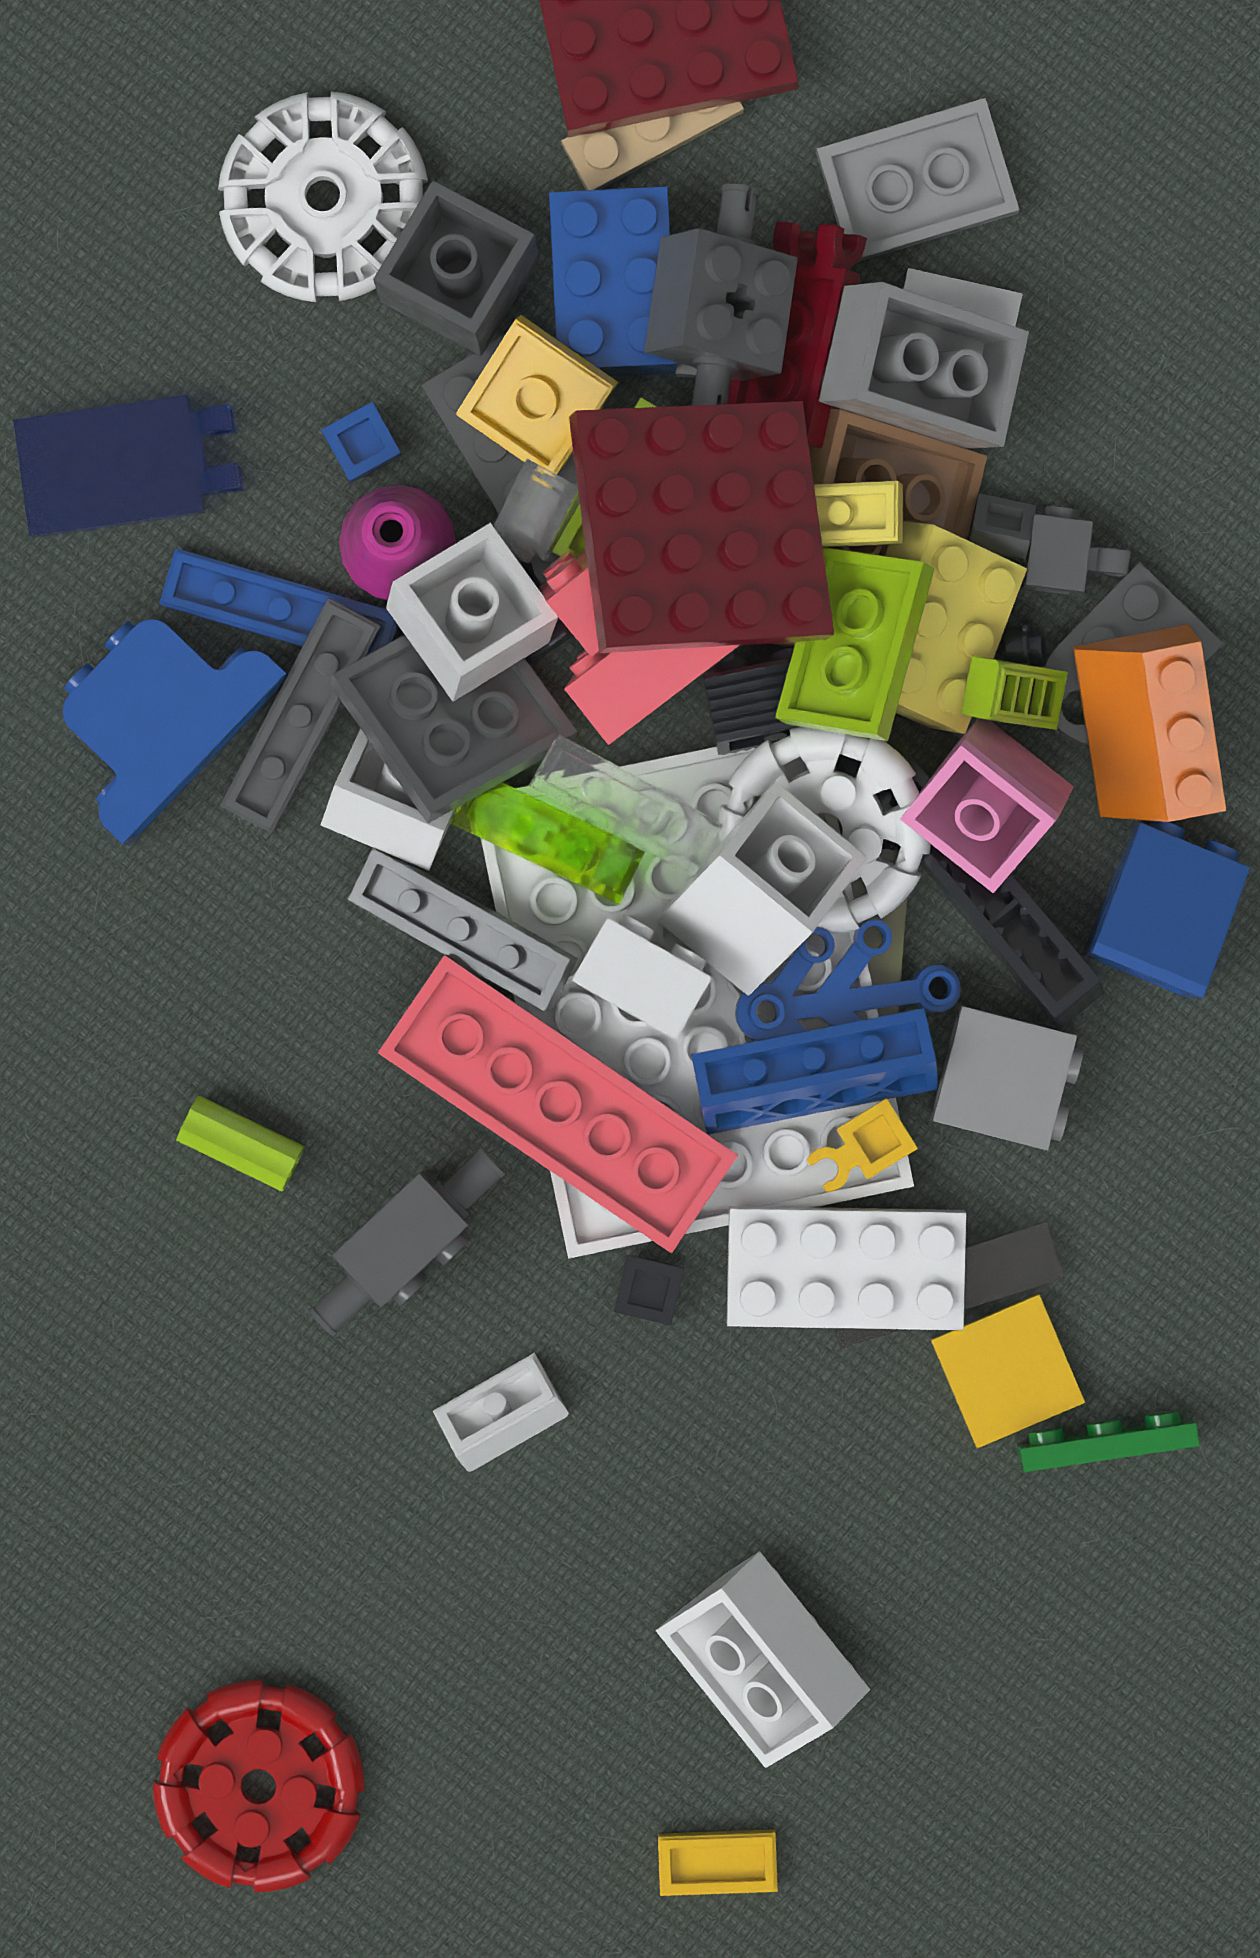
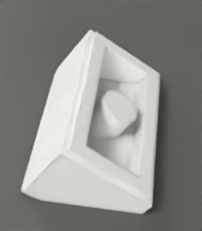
[433,1353,569,1472]

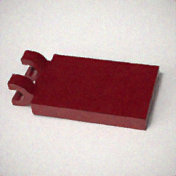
[728,221,867,448]

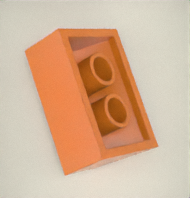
[1073,624,1226,822]

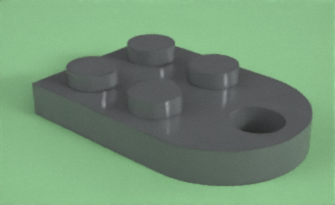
[1043,562,1224,746]

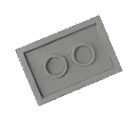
[816,98,1019,262]

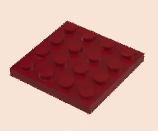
[539,0,798,138]
[569,401,834,653]

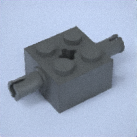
[644,184,797,406]
[308,1147,506,1337]

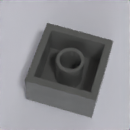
[373,180,540,356]

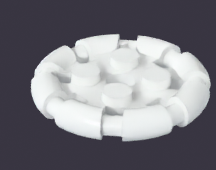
[218,91,428,302]
[718,727,931,934]

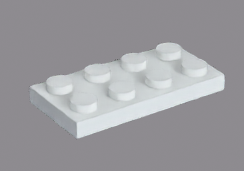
[727,1206,966,1330]

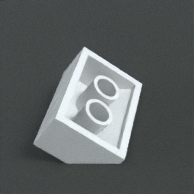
[656,1551,870,1768]

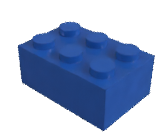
[549,187,676,377]

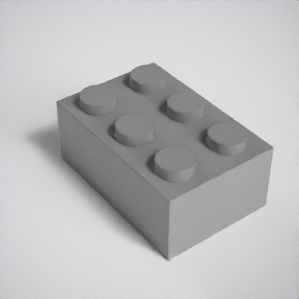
[819,282,1029,449]

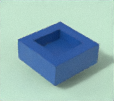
[321,401,402,483]

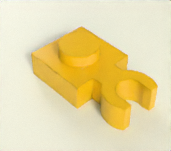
[806,1098,918,1192]

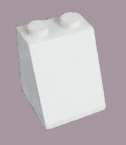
[657,781,867,996]

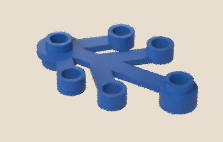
[735,920,961,1041]

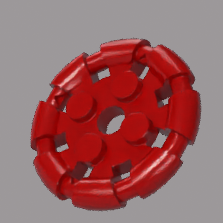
[153,1680,365,1892]

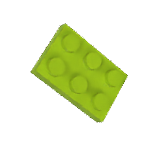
[775,547,935,741]

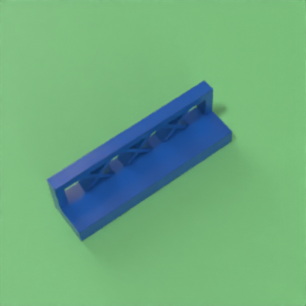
[691,1008,938,1135]

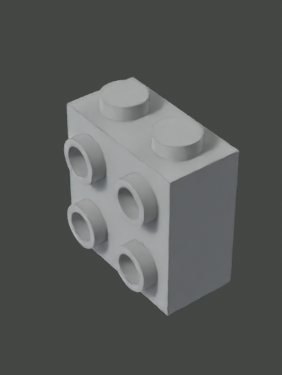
[930,1006,1084,1151]

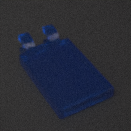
[13,395,244,538]

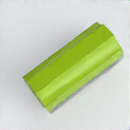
[176,1096,305,1192]

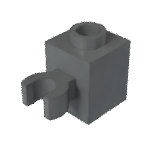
[1021,506,1130,597]

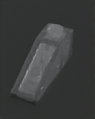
[529,734,723,877]

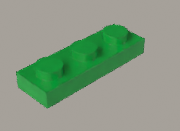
[1016,1410,1200,1472]

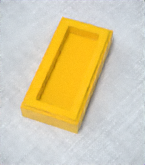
[658,1829,778,1896]

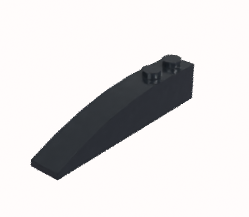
[837,732,1104,1030]

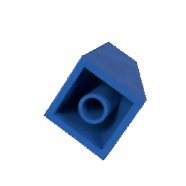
[1081,821,1250,999]

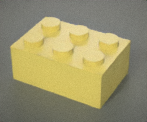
[885,521,1027,734]

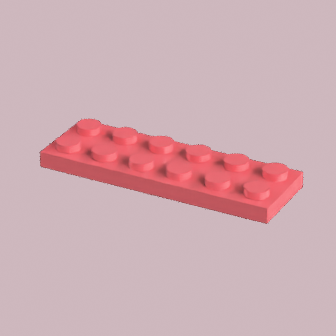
[378,955,738,1254]

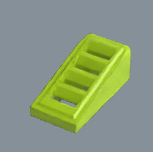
[961,655,1068,730]

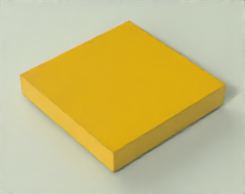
[456,315,618,481]
[930,1293,1085,1448]

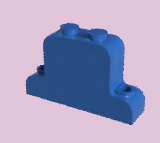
[63,619,288,846]

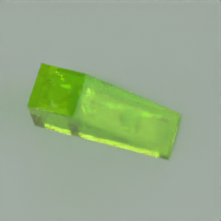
[450,783,645,905]

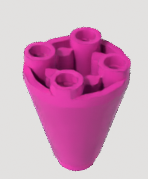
[339,484,456,600]

